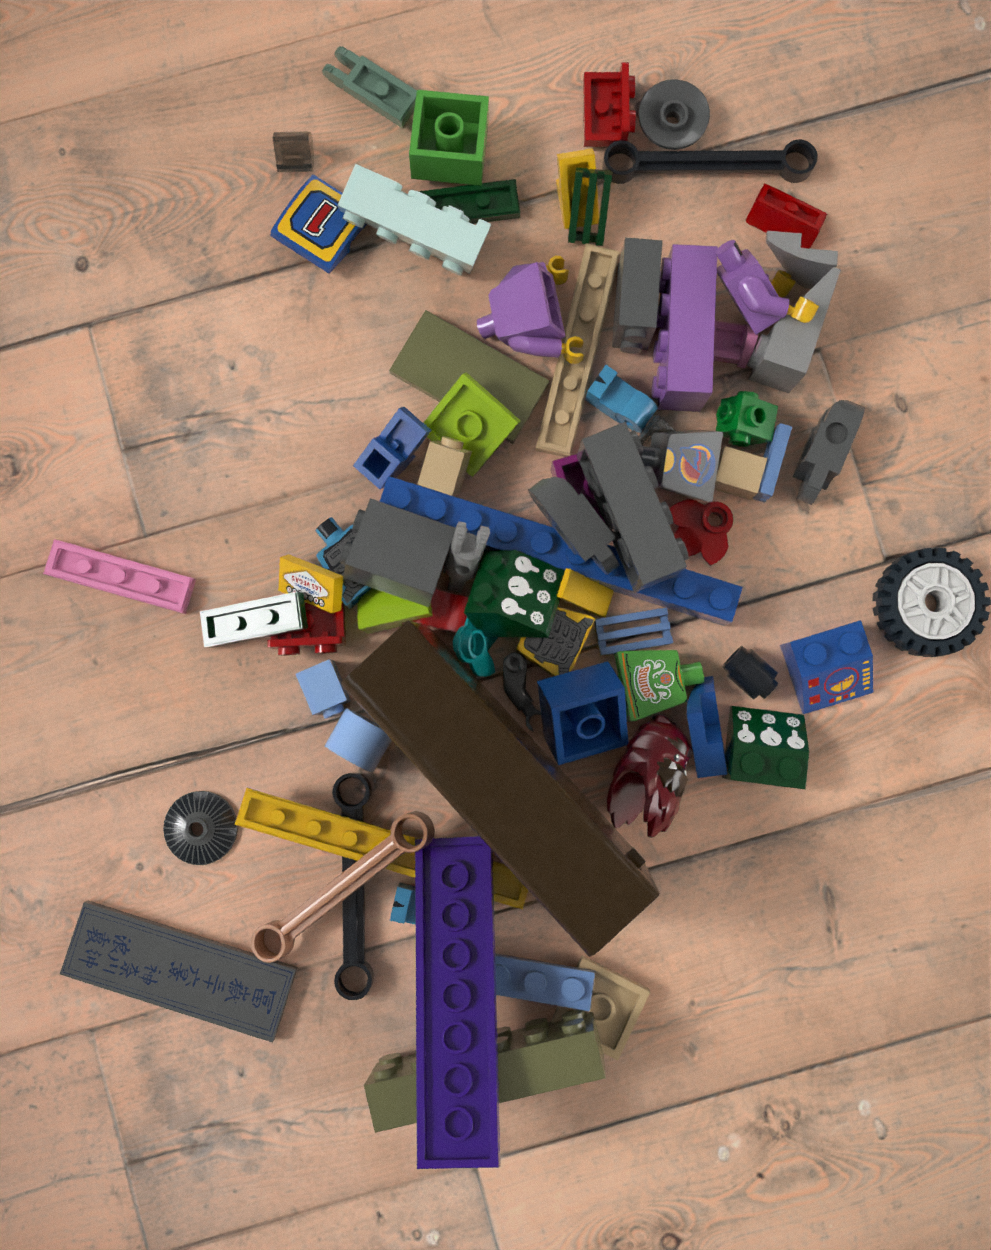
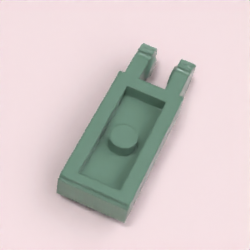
[322,46,417,128]

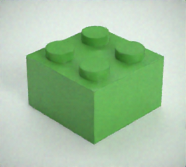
[409,90,489,186]

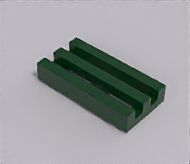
[568,167,612,246]

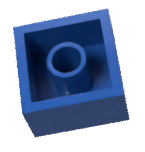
[537,661,628,765]

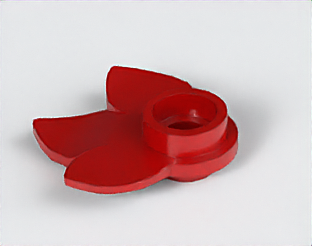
[669,499,734,566]

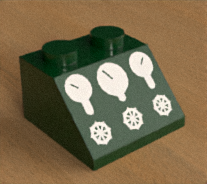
[464,550,565,638]
[722,706,809,789]

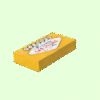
[278,554,343,614]

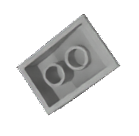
[747,267,841,393]

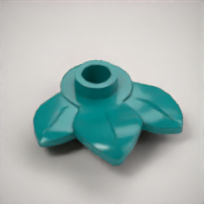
[453,618,498,677]

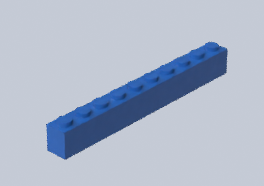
[380,476,743,626]

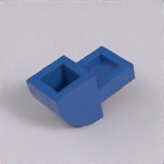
[353,407,432,489]

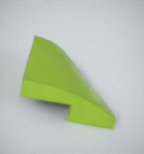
[357,588,433,634]

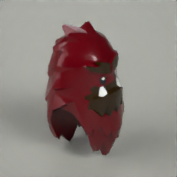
[607,715,693,838]

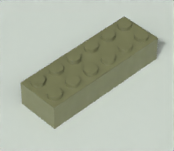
[364,1009,606,1133]

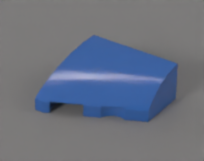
[687,676,727,778]

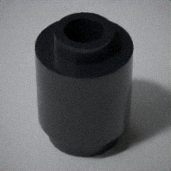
[722,646,778,699]

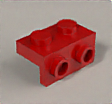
[583,62,636,147]
[267,601,346,656]

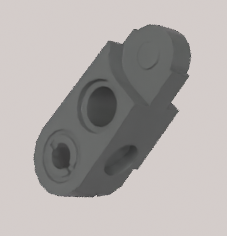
[793,400,865,505]
[528,477,619,575]

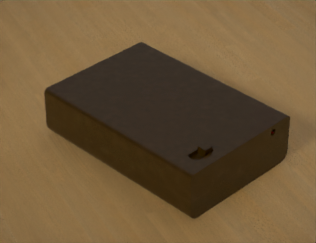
[341,620,660,957]

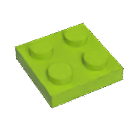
[423,372,521,477]

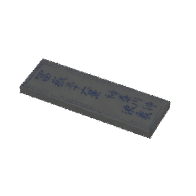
[60,900,298,1043]

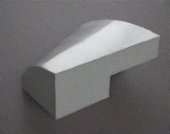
[766,231,838,289]

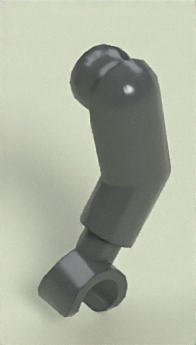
[503,652,541,732]

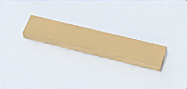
[536,243,620,457]

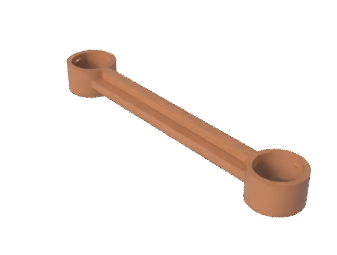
[251,811,435,963]

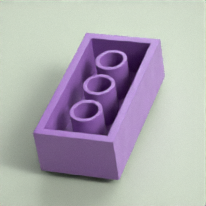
[652,244,718,412]

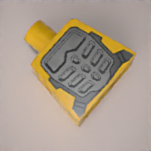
[516,607,596,677]

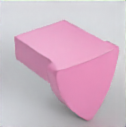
[714,321,758,368]

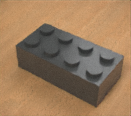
[577,422,689,593]

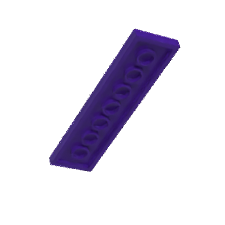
[415,836,501,1169]

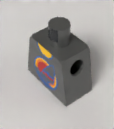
[639,430,723,502]

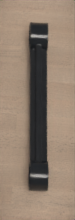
[602,139,818,184]
[332,772,374,1000]

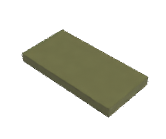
[389,310,549,444]

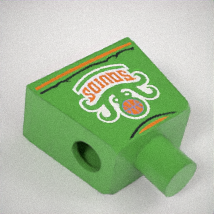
[614,650,704,722]

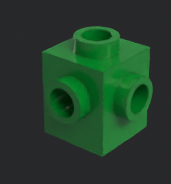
[716,391,778,447]

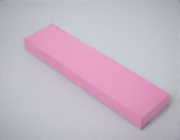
[43,539,196,614]

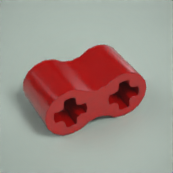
[412,589,469,634]

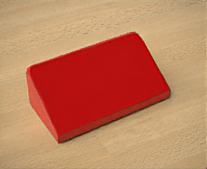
[746,183,827,249]

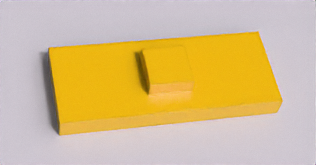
[557,568,614,618]

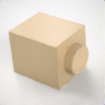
[417,436,472,496]
[715,446,767,500]

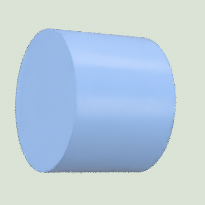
[325,708,391,773]

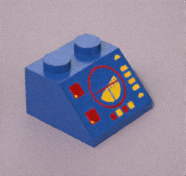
[780,620,874,714]

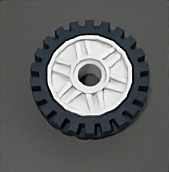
[872,547,991,657]

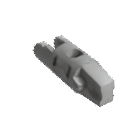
[443,521,490,593]

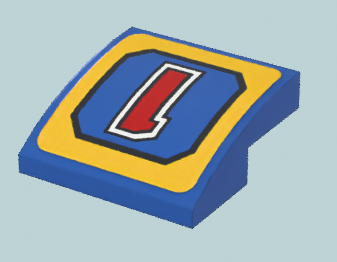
[270,174,367,274]

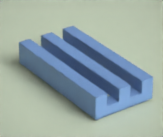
[753,423,792,503]
[594,607,673,656]

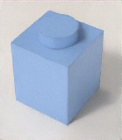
[296,659,351,719]

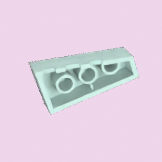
[338,164,491,276]

